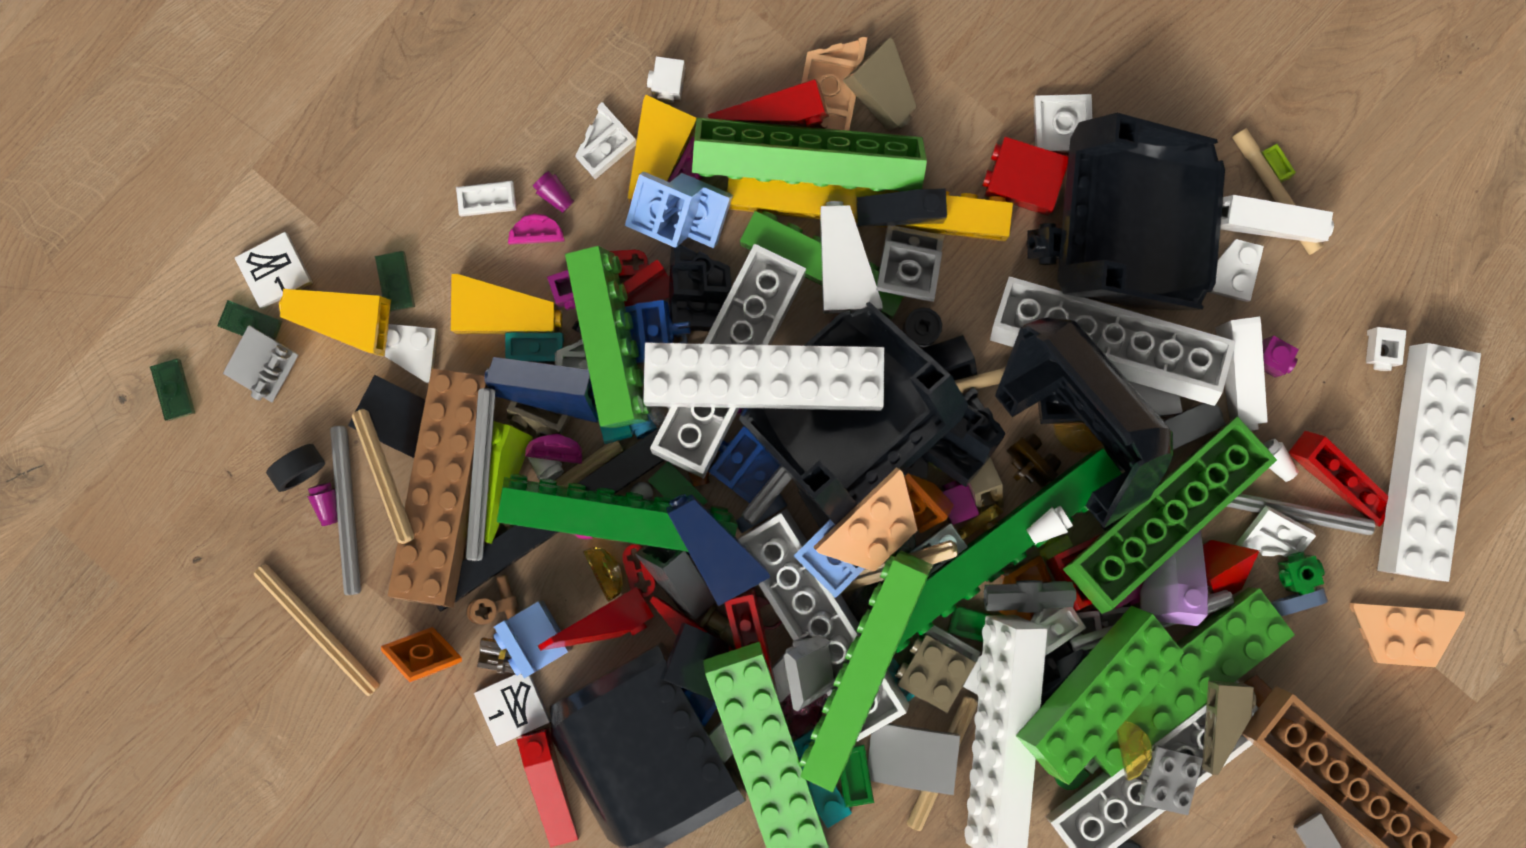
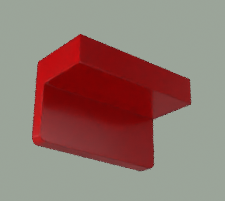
[623,259,669,307]

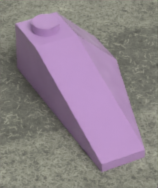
[1140,530,1208,626]

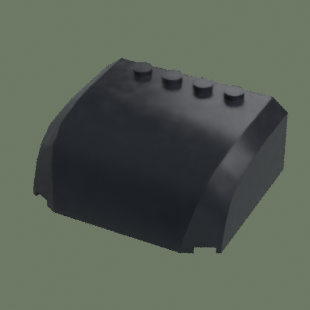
[1057,112,1225,310]
[739,302,968,525]
[995,317,1173,528]
[550,642,747,848]

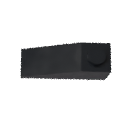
[857,188,947,227]

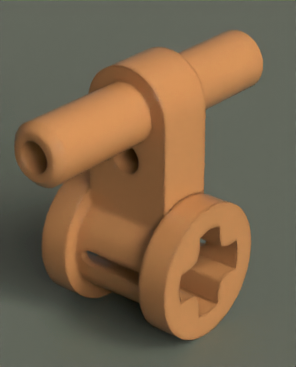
[466,575,519,625]

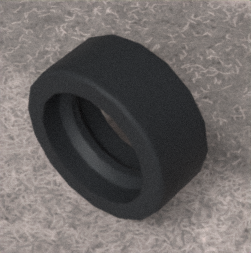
[266,444,325,492]

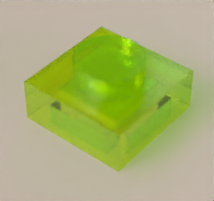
[1039,535,1073,561]

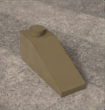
[1202,681,1256,775]

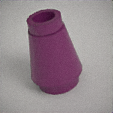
[533,171,574,213]
[307,482,338,526]

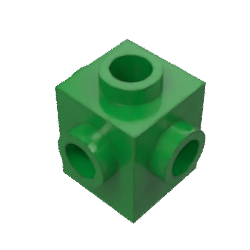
[1277,551,1325,595]

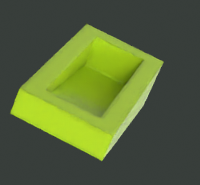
[1261,144,1296,183]

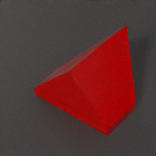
[1203,540,1260,595]

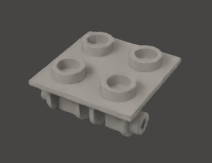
[223,325,299,402]
[1138,745,1203,815]

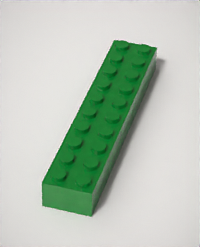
[896,448,1122,653]

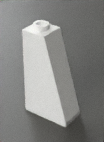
[1220,195,1334,243]
[820,201,882,314]
[1216,316,1268,431]

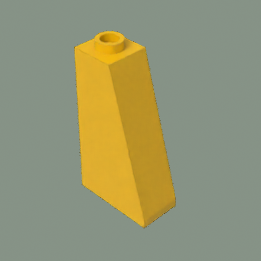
[628,95,696,204]
[451,274,562,334]
[279,289,391,356]

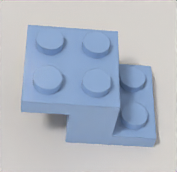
[625,171,733,248]
[794,519,865,598]
[493,601,572,678]

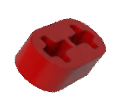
[610,249,649,278]
[623,544,656,597]

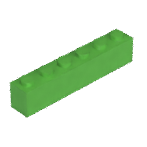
[740,210,904,320]

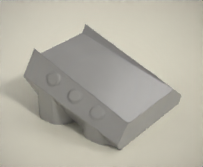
[783,635,835,711]

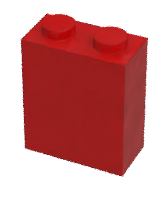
[982,137,1068,216]

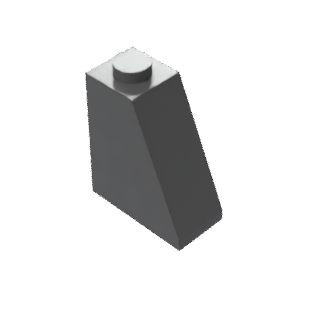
[635,545,716,619]

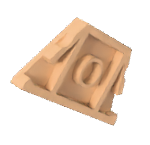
[801,37,868,131]
[813,467,917,572]
[1350,603,1465,667]

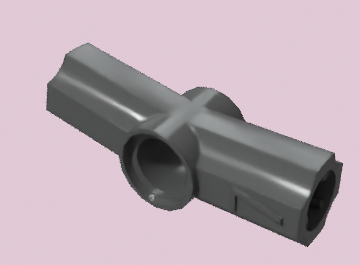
[983,580,1076,613]

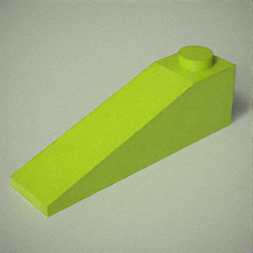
[484,421,533,544]

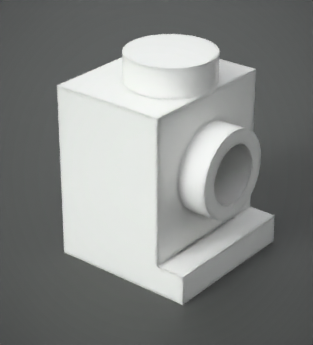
[1366,327,1406,371]

